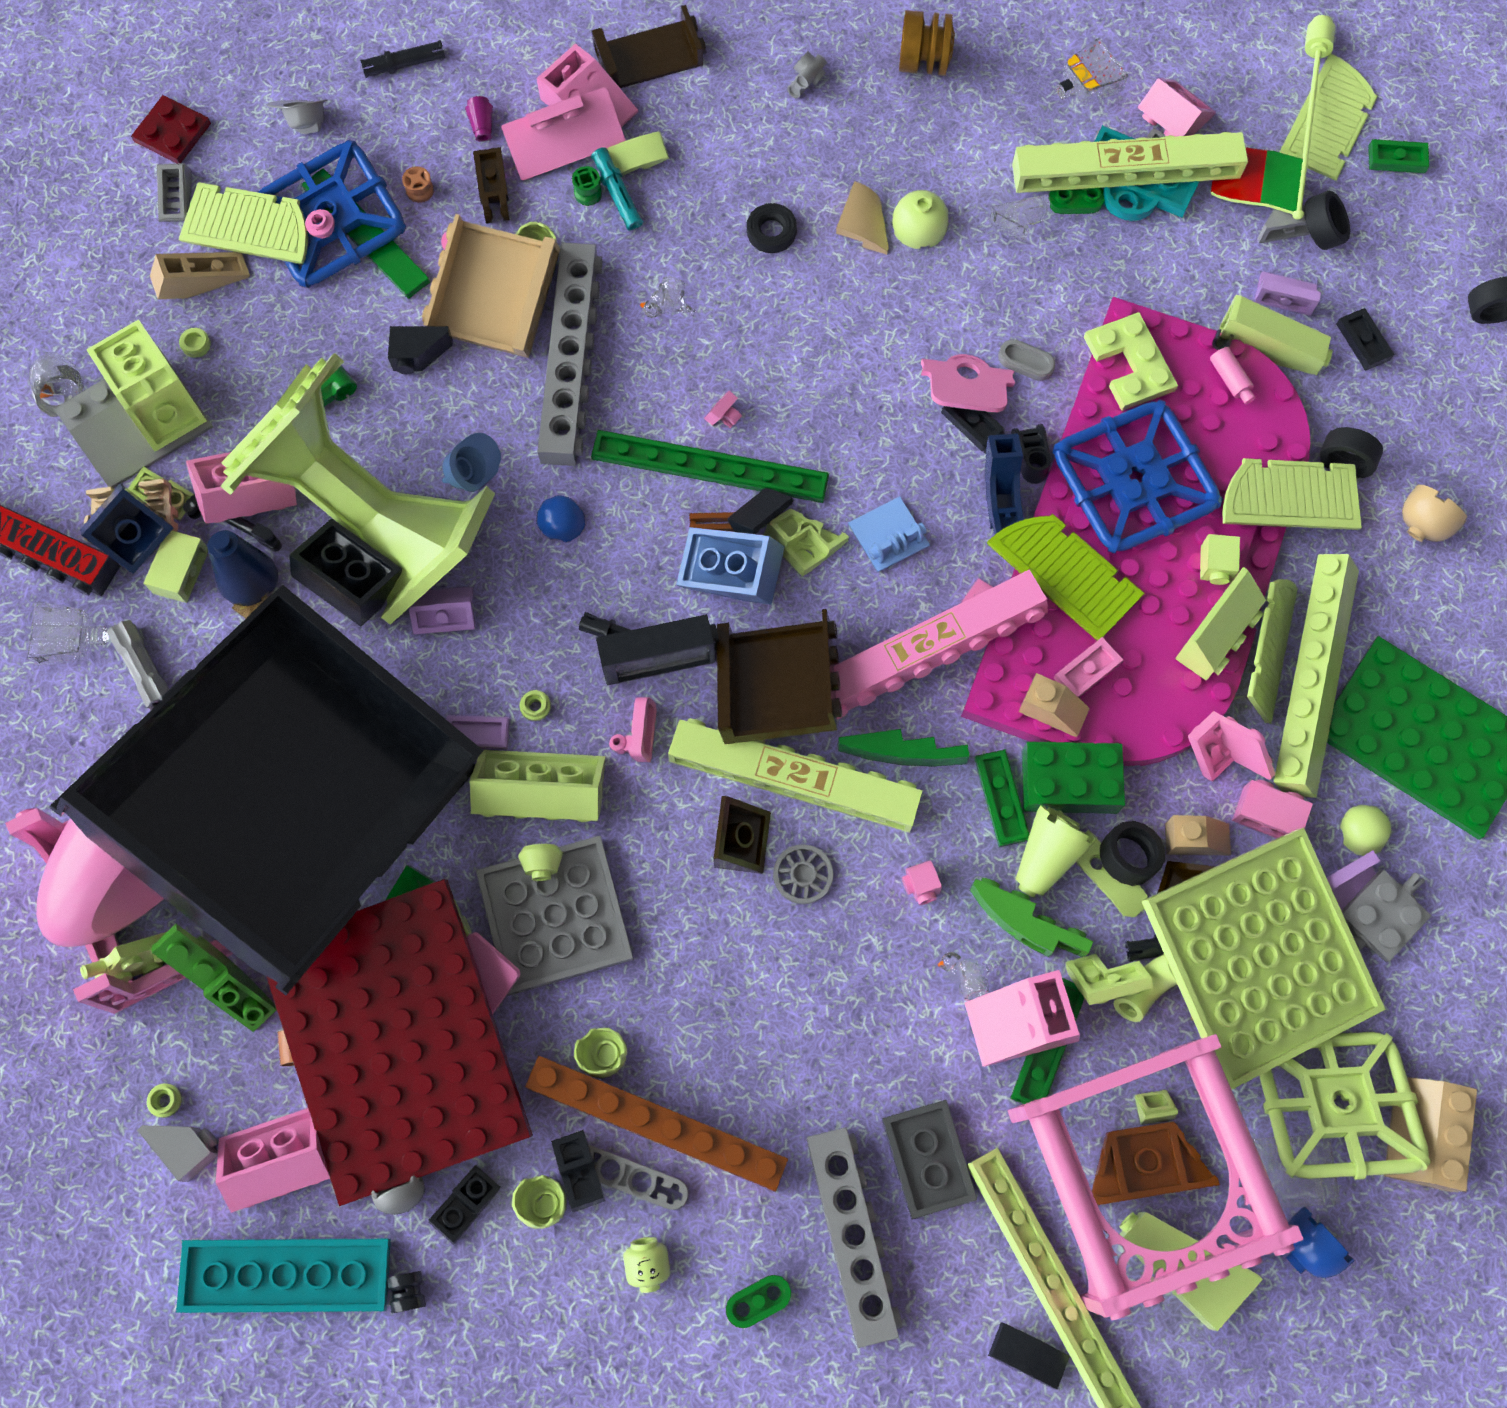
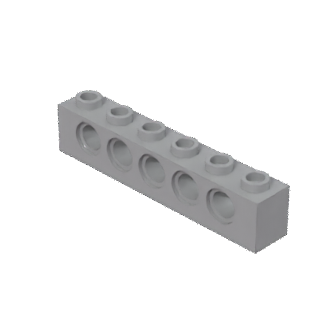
[806,1127,903,1348]

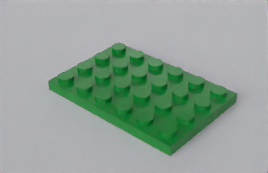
[1327,636,1507,840]

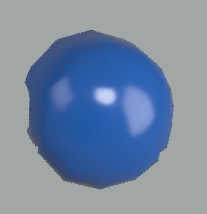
[536,495,585,543]

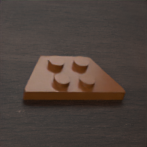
[1091,1121,1220,1205]

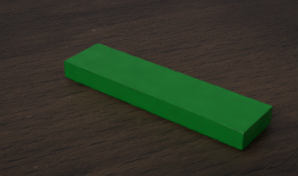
[1010,978,1085,1104]

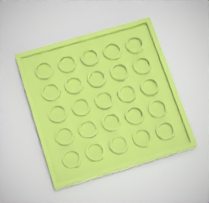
[1141,828,1386,1090]

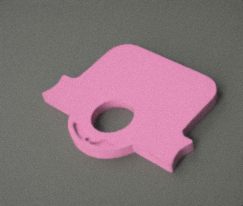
[920,354,1015,413]

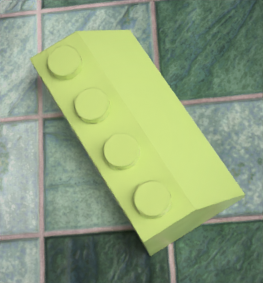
[469,750,605,822]

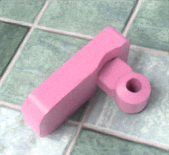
[609,697,657,762]

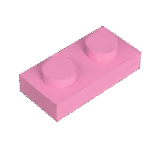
[1054,637,1123,698]

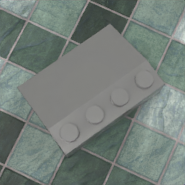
[54,347,213,488]

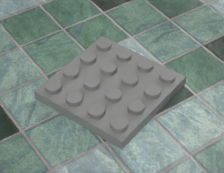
[476,836,634,996]

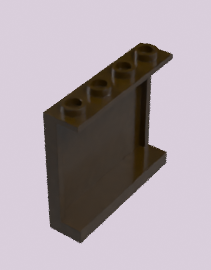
[717,609,842,744]

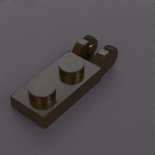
[473,147,510,223]

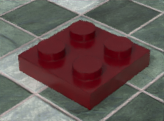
[131,95,211,164]

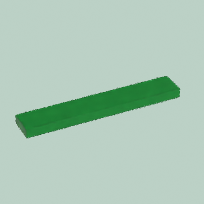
[301,168,430,299]

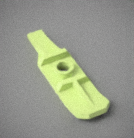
[1059,810,1148,917]

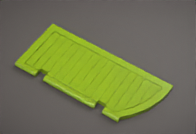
[986,514,1145,641]

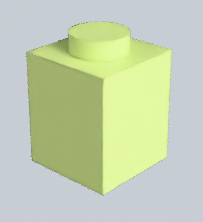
[1200,534,1240,585]

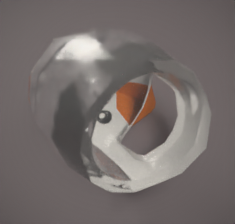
[29,352,85,417]

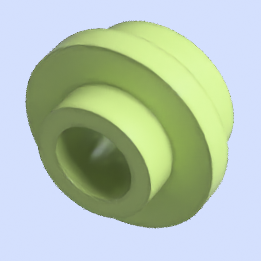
[519,690,551,721]
[147,1083,182,1118]

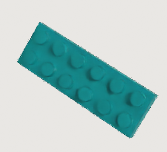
[176,1239,391,1313]

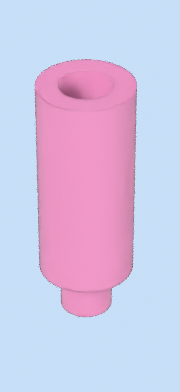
[1210,347,1256,404]

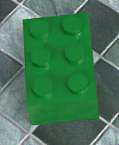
[1021,742,1125,814]

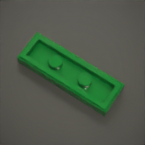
[974,749,1030,847]

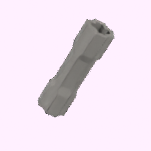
[107,620,169,711]

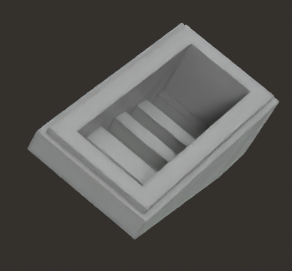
[157,163,191,222]

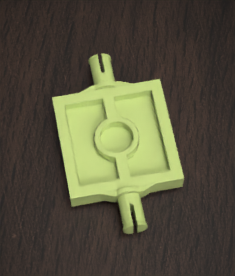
[80,932,166,982]

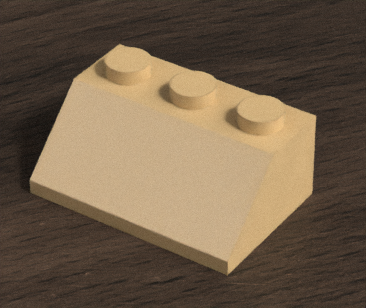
[1384,1077,1477,1192]

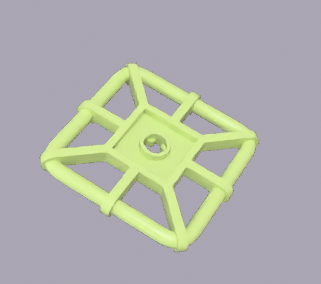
[1259,1032,1431,1180]

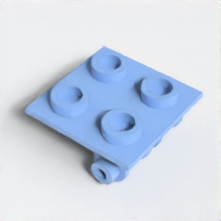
[848,496,930,572]

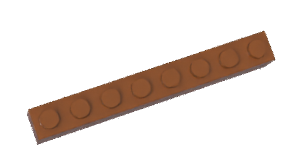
[525,1055,788,1192]

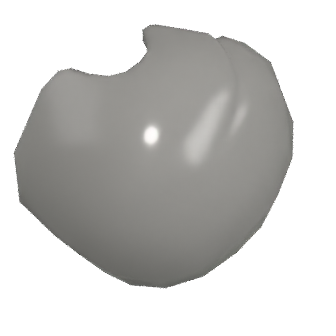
[371,1176,425,1215]

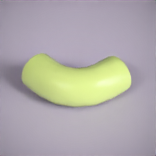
[1113,954,1178,1022]

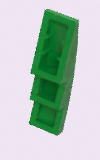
[837,729,970,767]

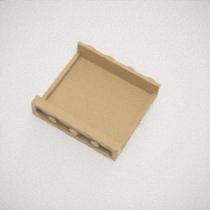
[422,214,560,358]

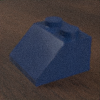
[80,483,174,574]

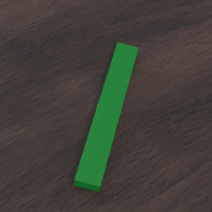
[591,430,829,503]

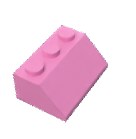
[186,452,297,524]
[216,1108,330,1213]

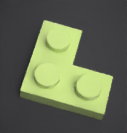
[1065,954,1153,1005]

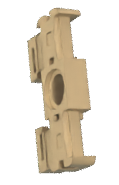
[84,478,178,543]

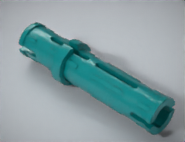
[591,147,643,231]

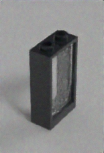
[596,614,719,686]

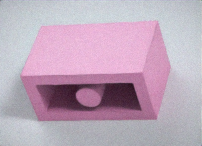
[1232,780,1313,838]

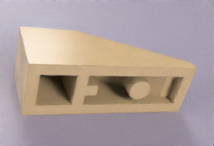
[150,252,250,299]

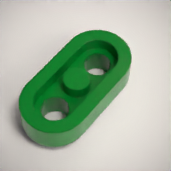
[1048,188,1105,214]
[726,1275,791,1328]

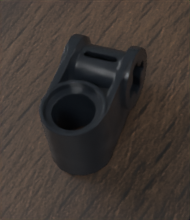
[1011,424,1052,484]

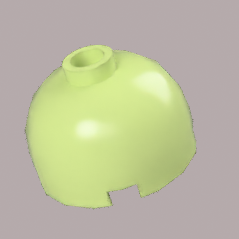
[892,190,949,249]

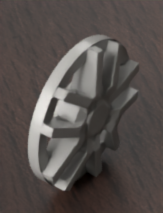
[773,844,833,905]

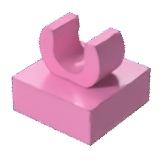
[704,390,742,428]

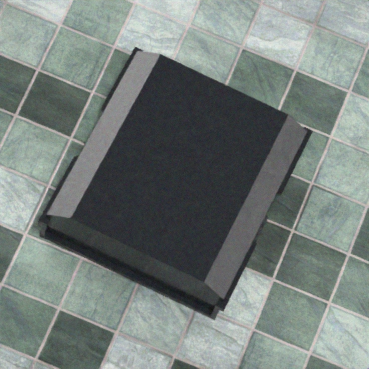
[49,585,484,995]

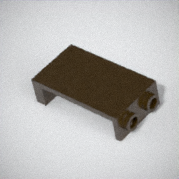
[591,5,706,88]

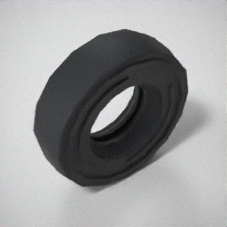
[747,203,797,253]

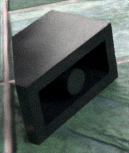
[388,326,453,374]

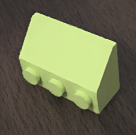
[1175,567,1266,680]

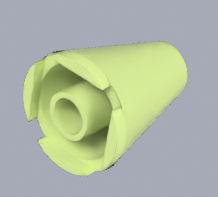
[1015,804,1097,898]

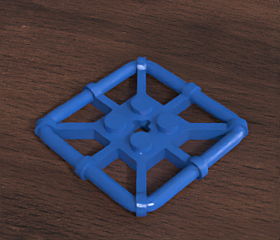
[258,140,406,288]
[1052,399,1223,554]

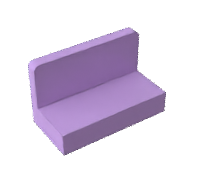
[1254,272,1321,316]
[409,587,475,635]
[1327,850,1380,911]

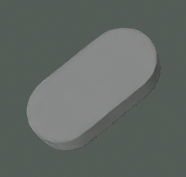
[998,339,1055,381]

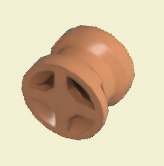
[402,166,434,203]

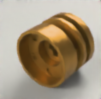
[899,10,955,76]

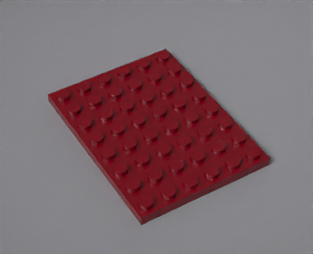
[266,879,533,1206]

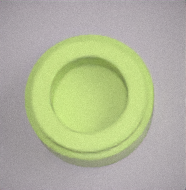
[179,328,211,358]

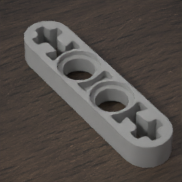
[589,1145,689,1210]

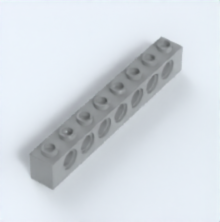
[537,242,602,466]

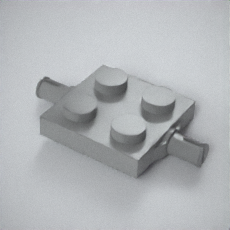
[1342,870,1431,962]

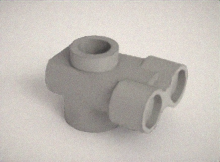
[787,51,827,98]

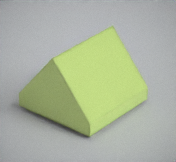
[1135,1090,1178,1125]

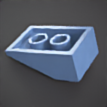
[676,527,785,605]

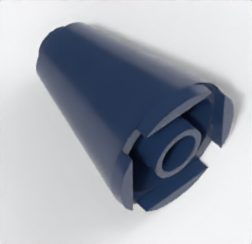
[207,530,278,606]

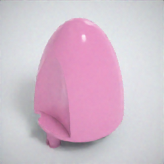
[36,819,164,947]

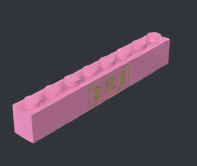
[834,569,1048,719]

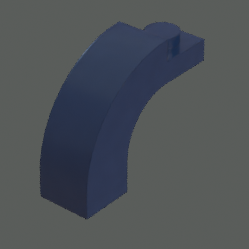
[985,433,1024,535]

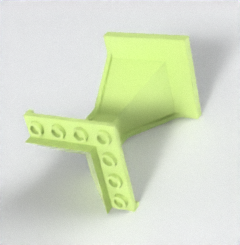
[220,353,495,625]

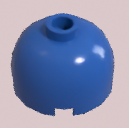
[1286,1207,1355,1279]

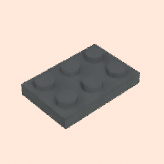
[882,1100,977,1219]

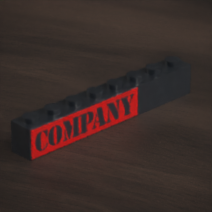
[0,505,121,597]

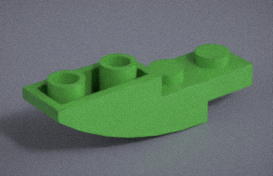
[970,878,1093,957]
[151,924,277,1032]

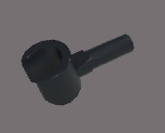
[1212,329,1234,350]

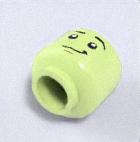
[623,1237,670,1293]

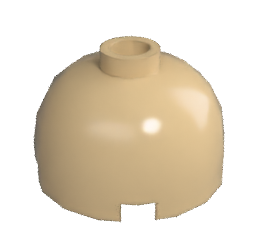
[1402,484,1467,542]

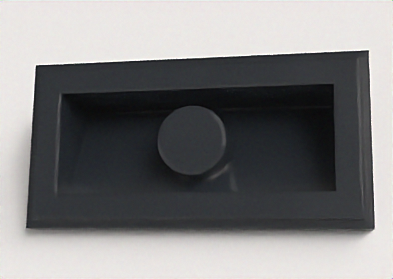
[728,488,794,534]

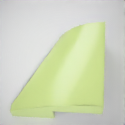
[764,509,849,577]

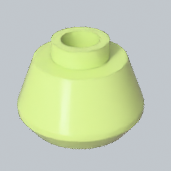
[518,844,563,881]

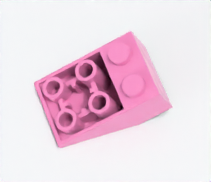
[536,43,638,128]
[965,970,1080,1067]

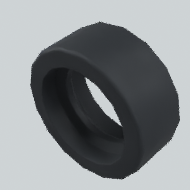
[1304,190,1351,250]
[1468,277,1507,324]
[1319,427,1383,478]
[1100,821,1165,886]

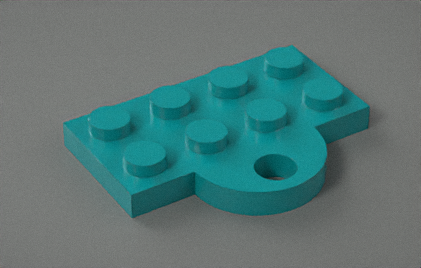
[1094,125,1200,221]

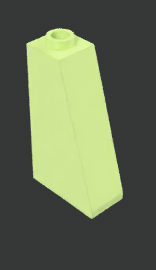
[1219,295,1333,375]
[1119,1212,1263,1331]

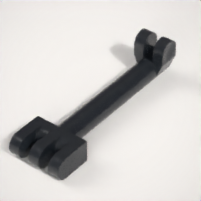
[183,494,282,552]

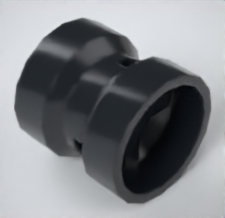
[387,1271,426,1314]

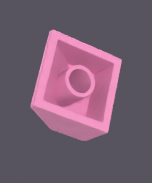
[1138,78,1216,137]

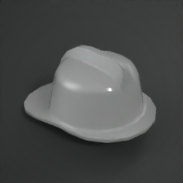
[267,99,328,134]

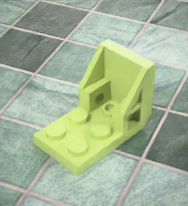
[86,319,207,452]

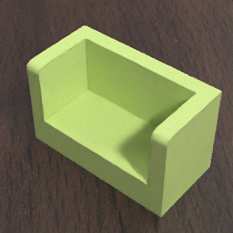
[143,530,208,603]

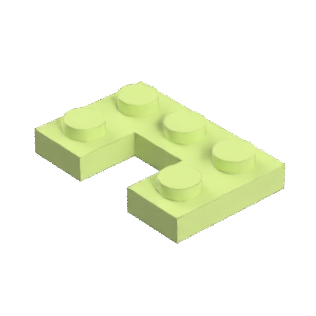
[1084,312,1178,411]

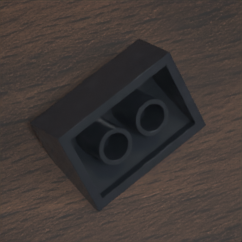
[289,518,402,627]

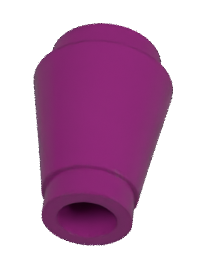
[465,96,493,142]

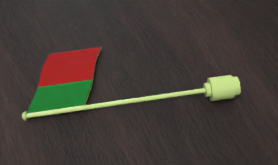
[1211,15,1336,220]

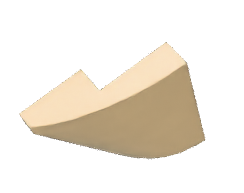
[836,181,889,255]

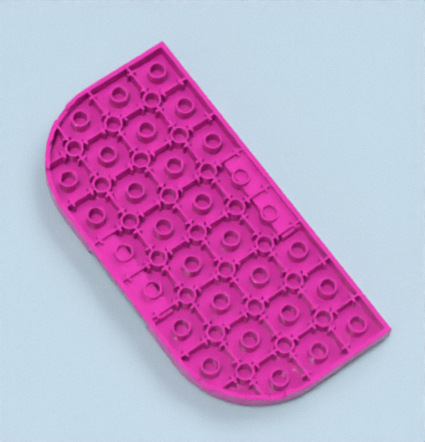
[961,297,1311,766]

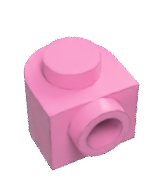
[902,860,942,905]

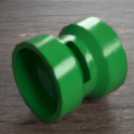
[572,166,602,206]

